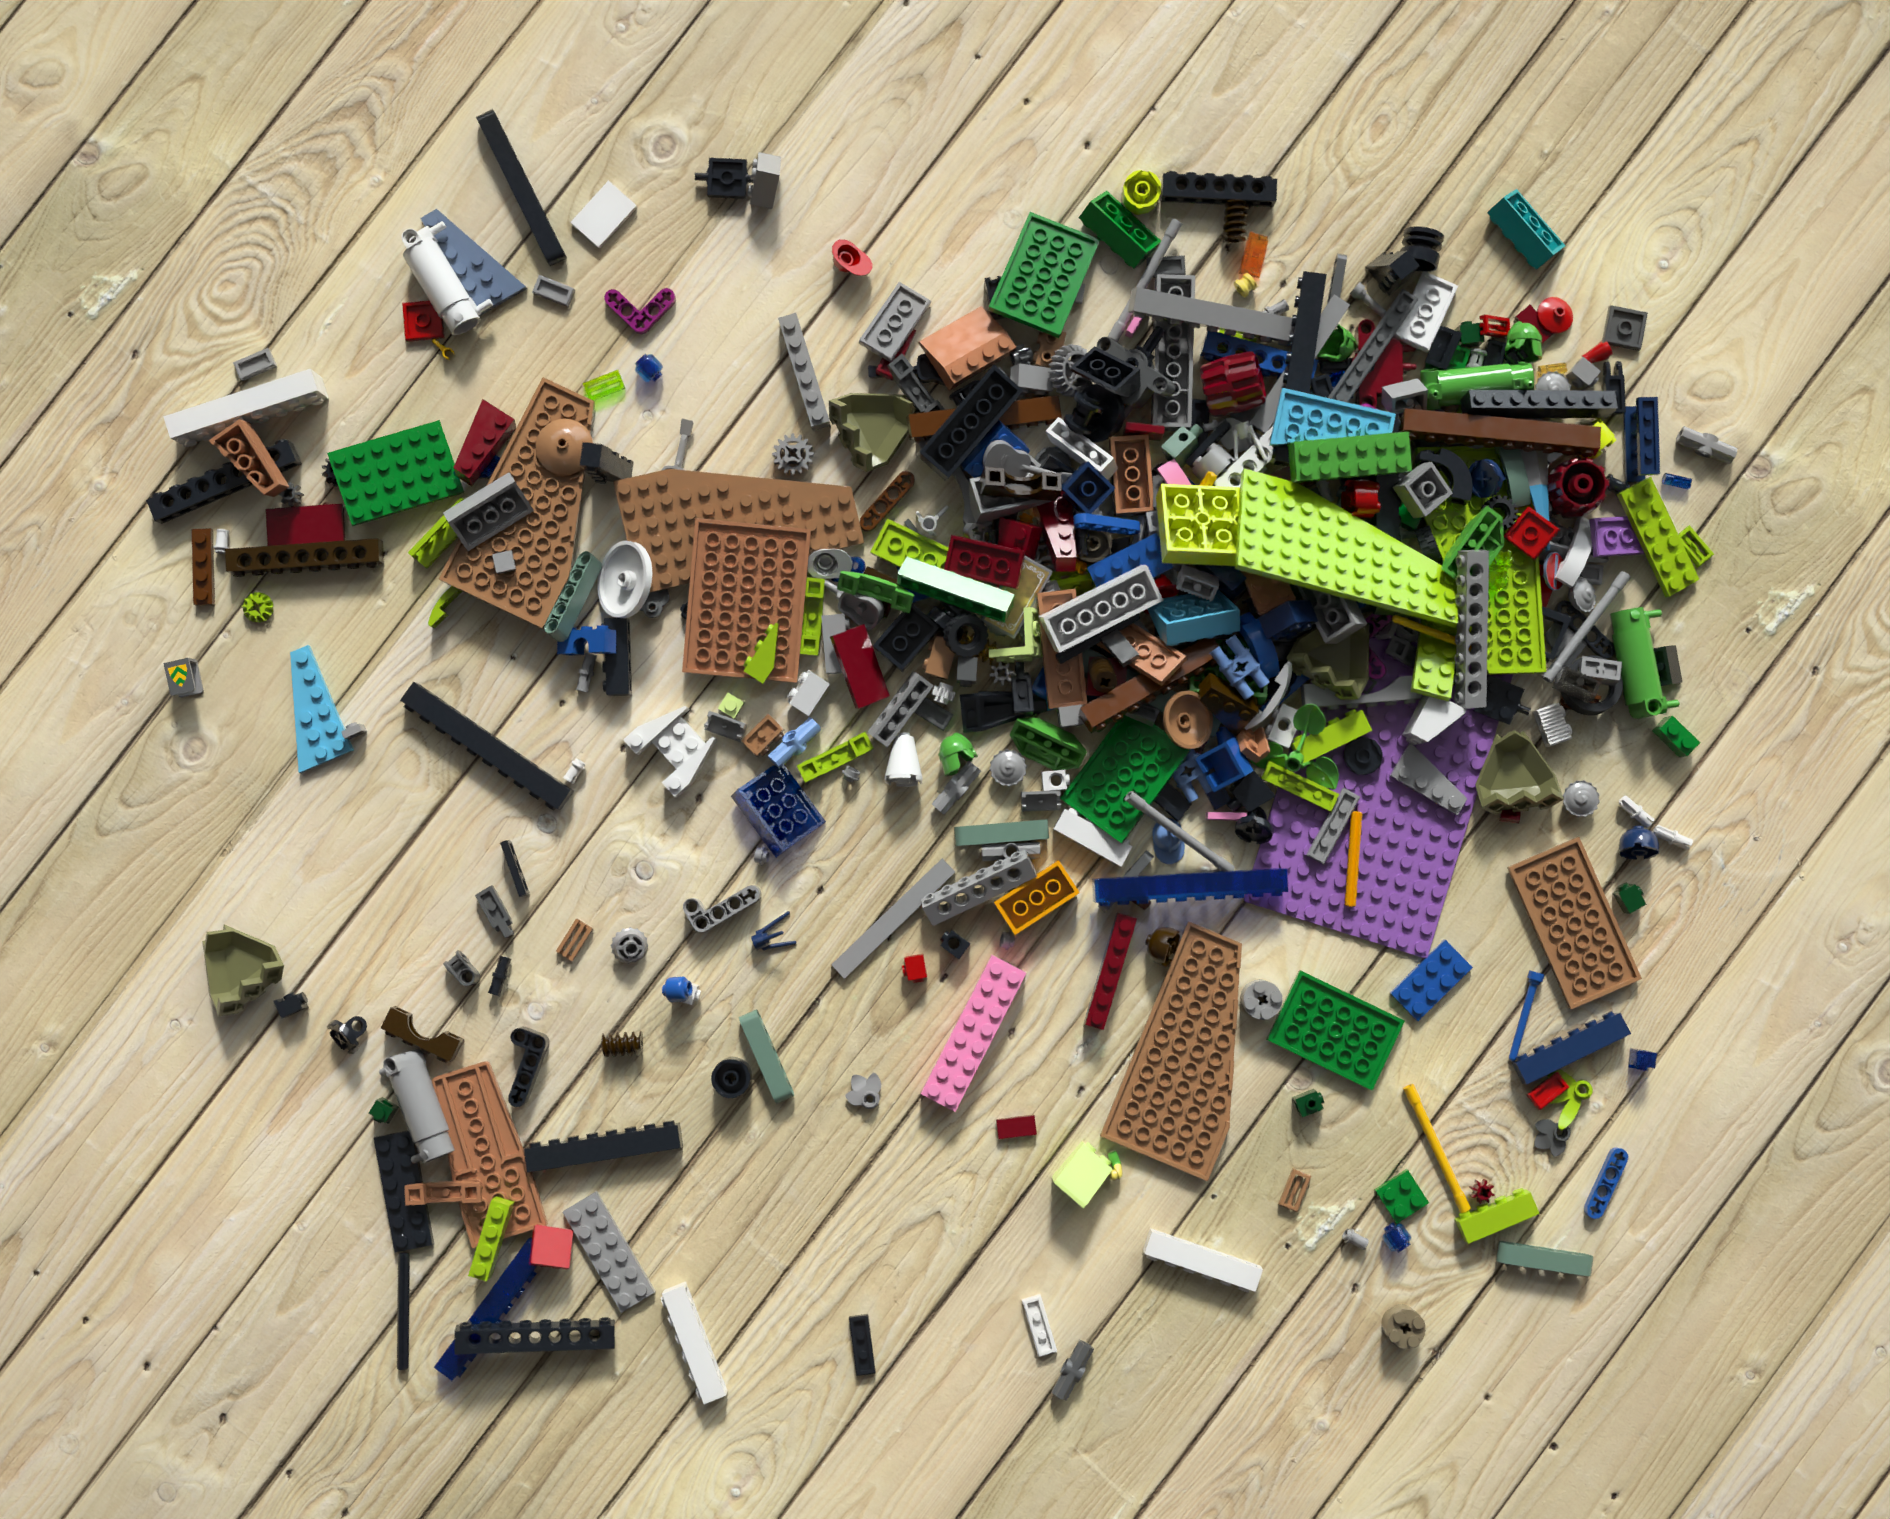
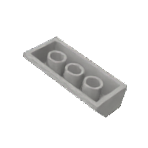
[443,473,534,551]

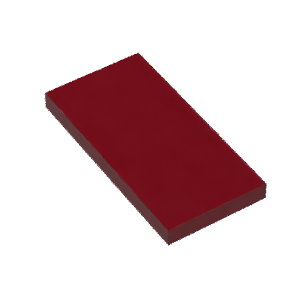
[265,503,346,546]
[944,535,1026,589]
[830,624,890,709]

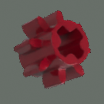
[1469,1179,1495,1204]

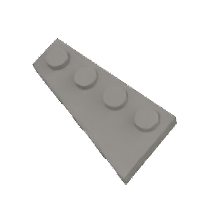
[1390,743,1467,815]

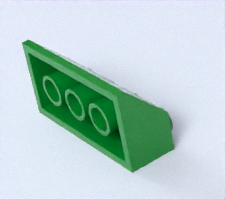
[1079,191,1161,269]

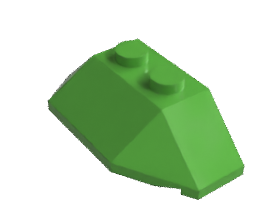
[1441,506,1504,580]
[1010,718,1087,771]

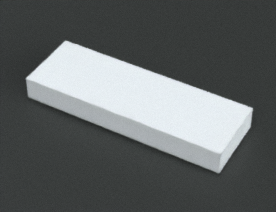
[1022,1294,1057,1357]

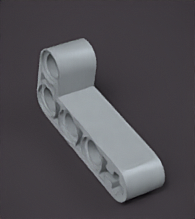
[683,885,762,932]

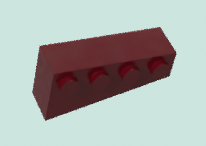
[453,399,516,486]
[1033,496,1076,572]
[997,517,1043,588]

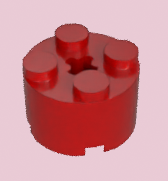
[1341,480,1381,519]

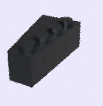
[580,442,634,484]

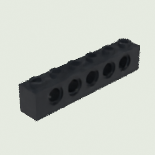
[1160,171,1277,207]

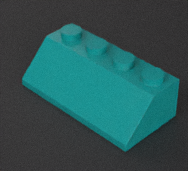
[1487,189,1566,270]

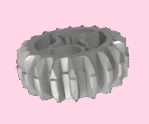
[1048,344,1093,397]

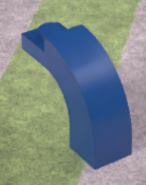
[1239,612,1280,679]

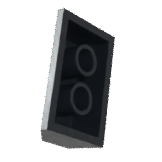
[1070,346,1141,397]

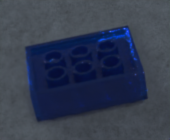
[731,764,826,858]

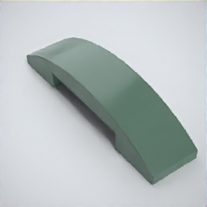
[1494,447,1531,508]

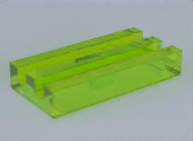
[583,370,626,401]

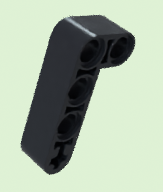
[508,1026,550,1107]

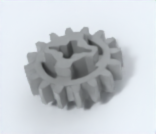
[772,433,814,476]

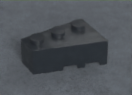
[1366,251,1419,296]

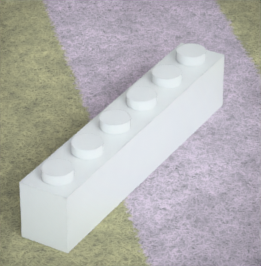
[1143,1228,1263,1293]
[661,1282,728,1404]

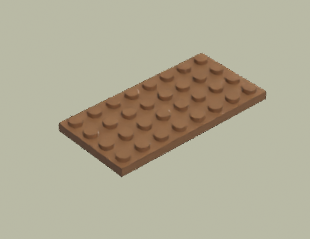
[1507,837,1642,1009]

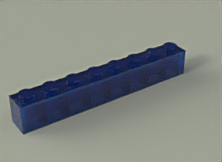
[434,1237,542,1381]

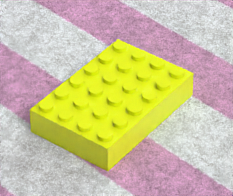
[1156,484,1240,566]

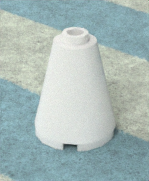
[884,732,923,787]

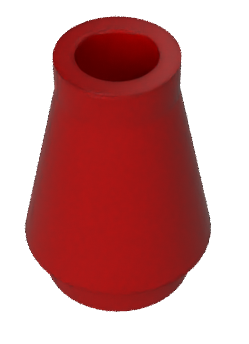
[1582,341,1613,363]

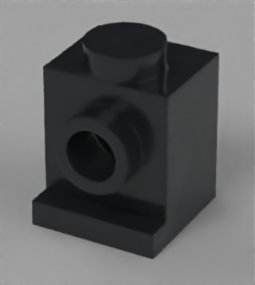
[273,992,308,1019]

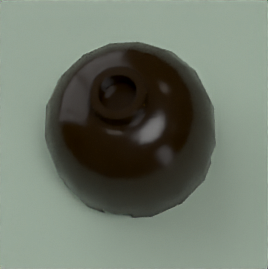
[1145,927,1180,967]

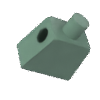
[1161,424,1203,469]

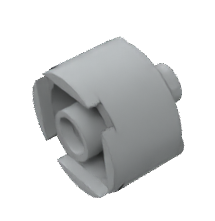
[1192,443,1236,481]
[1240,979,1282,1020]

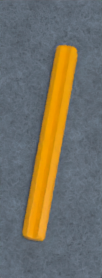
[1345,811,1362,907]

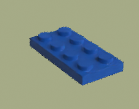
[1087,533,1173,587]
[1390,939,1473,1021]

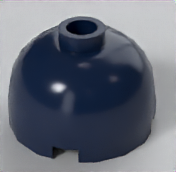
[1619,826,1659,860]

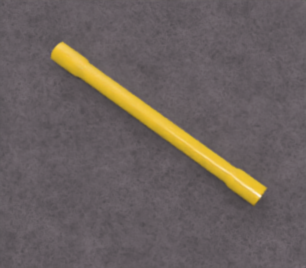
[1403,1084,1471,1213]

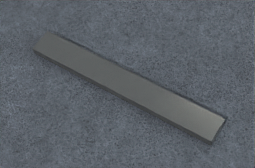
[1328,289,1418,403]

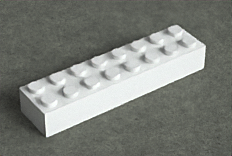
[163,369,329,447]

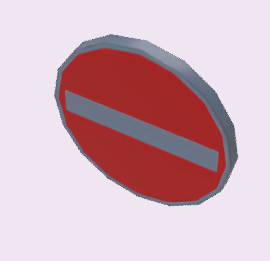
[1543,552,1564,590]

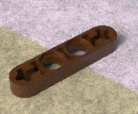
[859,471,915,532]

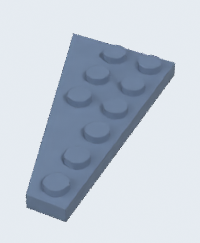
[420,209,527,316]

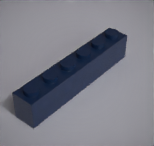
[1512,1011,1631,1084]

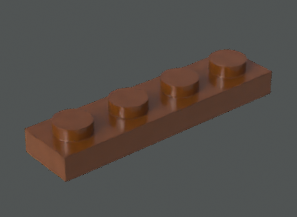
[192,528,215,606]

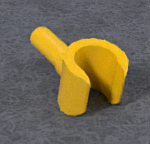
[432,338,455,360]

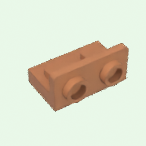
[1237,727,1270,763]

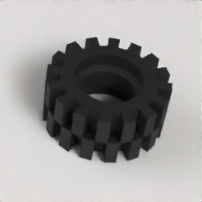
[1480,495,1518,531]

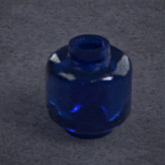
[634,353,663,382]
[1382,1223,1412,1253]

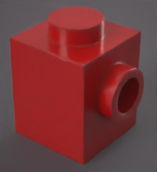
[902,954,927,983]

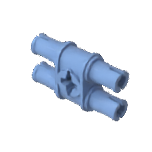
[1210,635,1269,700]
[1173,749,1213,803]

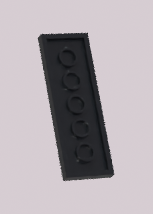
[373,1130,434,1253]

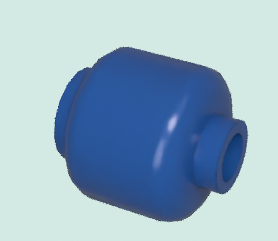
[662,976,693,1003]

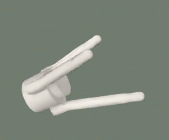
[1232,421,1268,461]
[916,506,949,536]

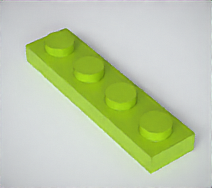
[1261,761,1339,812]

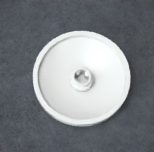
[597,541,652,618]

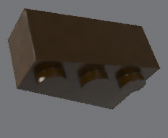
[1199,673,1259,737]

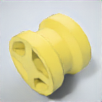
[1234,273,1258,297]

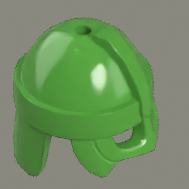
[1505,321,1542,363]
[1317,324,1357,362]
[938,732,978,776]

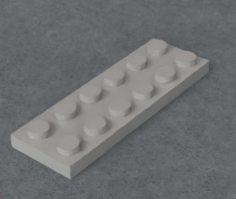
[563,1191,655,1312]

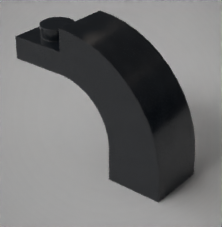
[1415,448,1473,505]

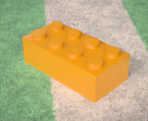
[994,860,1080,935]

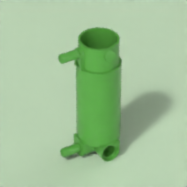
[1420,361,1534,410]
[1610,607,1680,719]

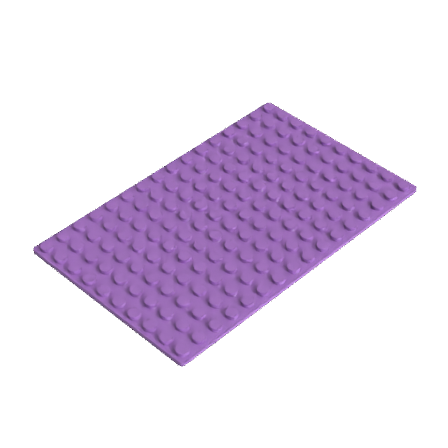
[1244,623,1513,958]

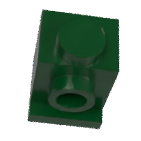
[369,1097,399,1124]

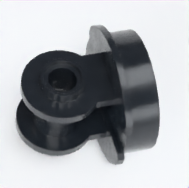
[1063,384,1125,442]

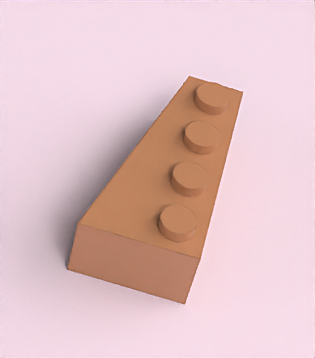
[209,419,289,497]

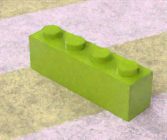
[1290,709,1372,763]
[1455,1188,1540,1244]
[468,1196,514,1282]

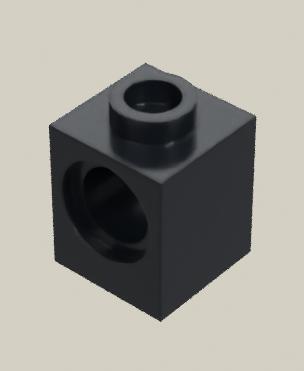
[940,930,970,959]

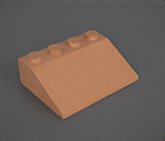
[918,306,1016,391]

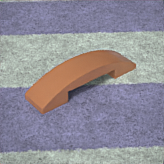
[404,1181,482,1205]

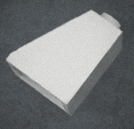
[1402,695,1466,745]

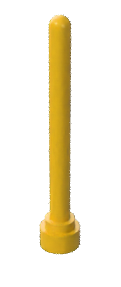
[1392,615,1472,652]

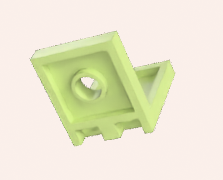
[989,607,1043,664]

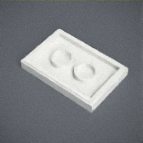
[570,181,637,249]

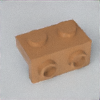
[741,714,785,757]

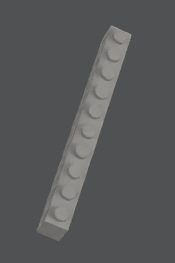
[1128,287,1294,346]

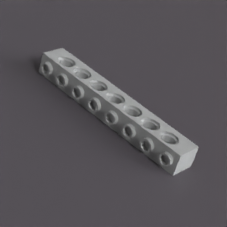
[1454,550,1489,709]

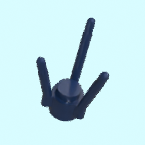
[751,911,797,951]

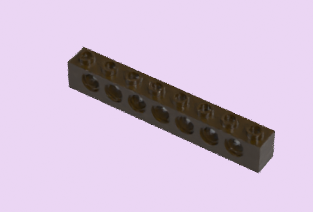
[225,538,384,577]

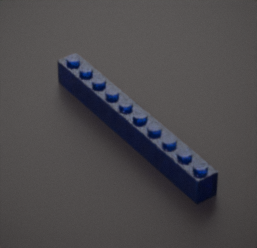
[1092,868,1288,906]

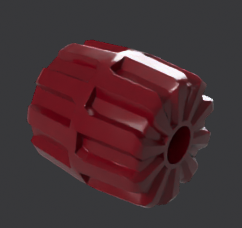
[1200,351,1266,417]
[1548,458,1609,519]

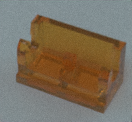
[1239,232,1268,278]

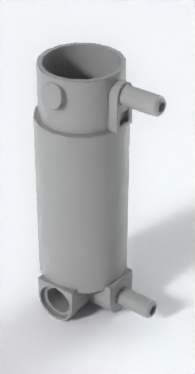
[379,1049,455,1163]

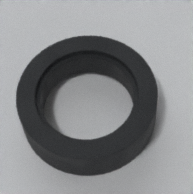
[1560,655,1623,715]

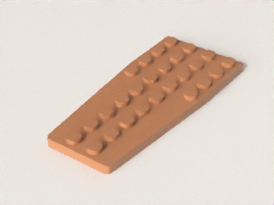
[432,1061,548,1248]

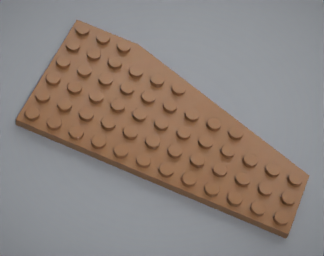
[439,377,595,629]
[613,469,864,592]
[1100,921,1242,1181]

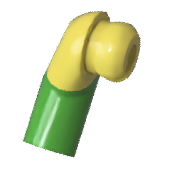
[1107,1151,1123,1181]

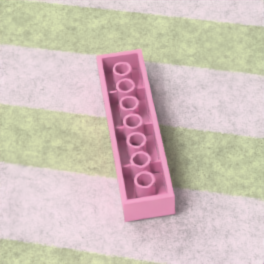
[921,954,1026,1112]

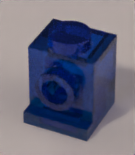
[1628,1048,1657,1071]

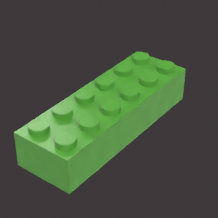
[1288,432,1412,483]

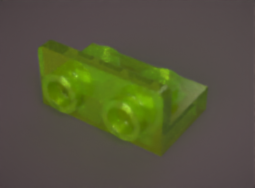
[1488,550,1513,591]

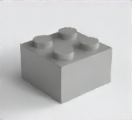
[1393,462,1452,518]

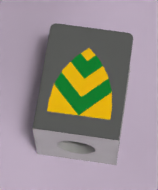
[163,658,204,698]

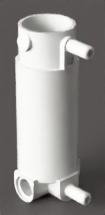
[402,221,493,335]

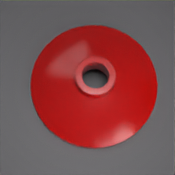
[1537,297,1573,333]

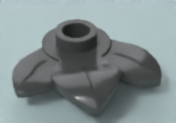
[639,589,670,618]
[1534,1119,1571,1157]

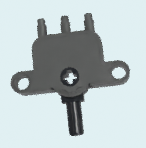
[1097,326,1175,420]

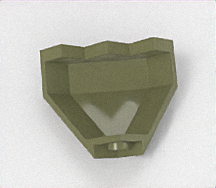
[829,393,913,472]
[1286,623,1369,700]
[1475,730,1564,814]
[202,924,284,1017]

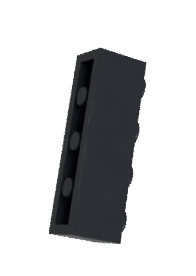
[601,618,632,696]

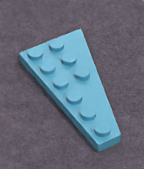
[1269,388,1396,446]
[290,645,354,773]

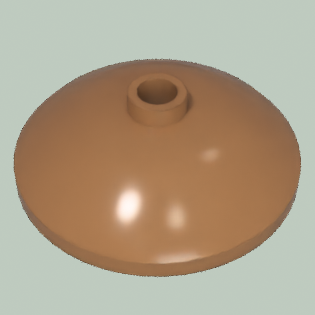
[536,419,593,476]
[1163,691,1213,749]

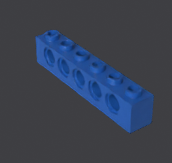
[1200,331,1319,380]

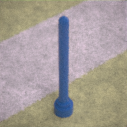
[1509,970,1544,1062]

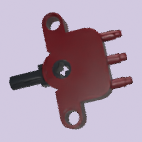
[1320,319,1416,407]

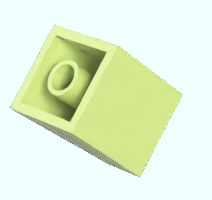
[1052,1141,1113,1208]

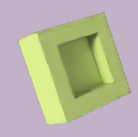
[718,693,744,719]

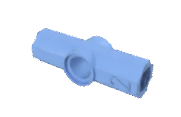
[768,717,821,768]

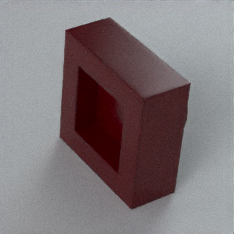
[1499,809,1521,824]

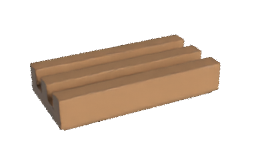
[556,918,593,961]
[1278,1168,1311,1212]

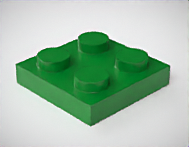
[1374,1169,1429,1224]

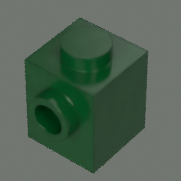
[1455,321,1485,347]
[1613,882,1647,914]
[1292,1089,1325,1118]

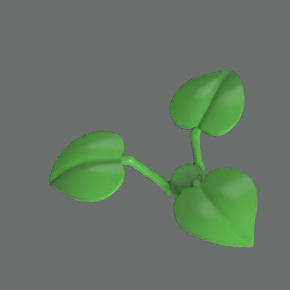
[1251,704,1339,790]

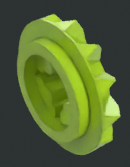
[241,592,274,623]

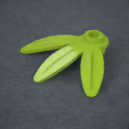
[1547,1069,1593,1130]

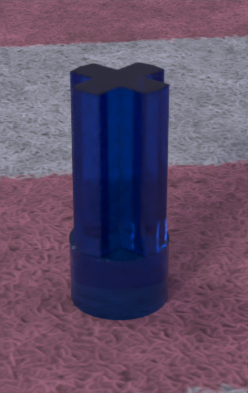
[1662,473,1692,489]

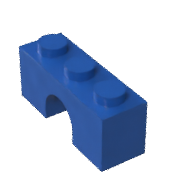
[557,625,616,656]

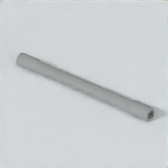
[1108,219,1182,342]
[1542,571,1631,683]
[1125,791,1235,876]

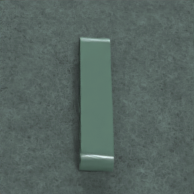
[544,551,602,642]
[954,819,1049,846]
[739,1009,795,1104]
[1496,1241,1594,1276]

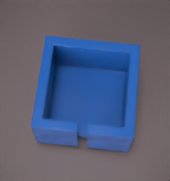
[1195,737,1253,792]

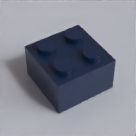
[1060,461,1115,514]
[1258,600,1318,641]

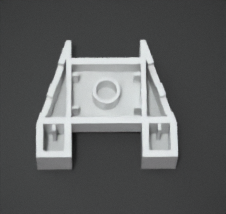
[623,706,717,797]

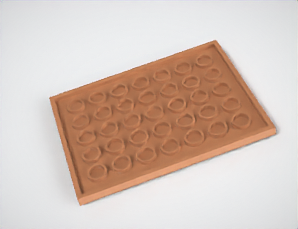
[682,518,811,683]

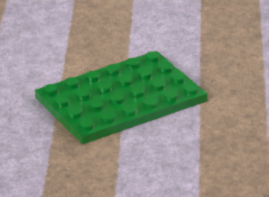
[988,212,1100,338]
[327,420,464,527]
[1060,715,1191,844]
[1266,970,1405,1090]

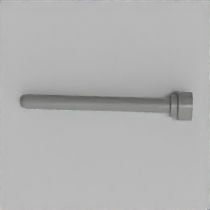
[1350,283,1420,350]

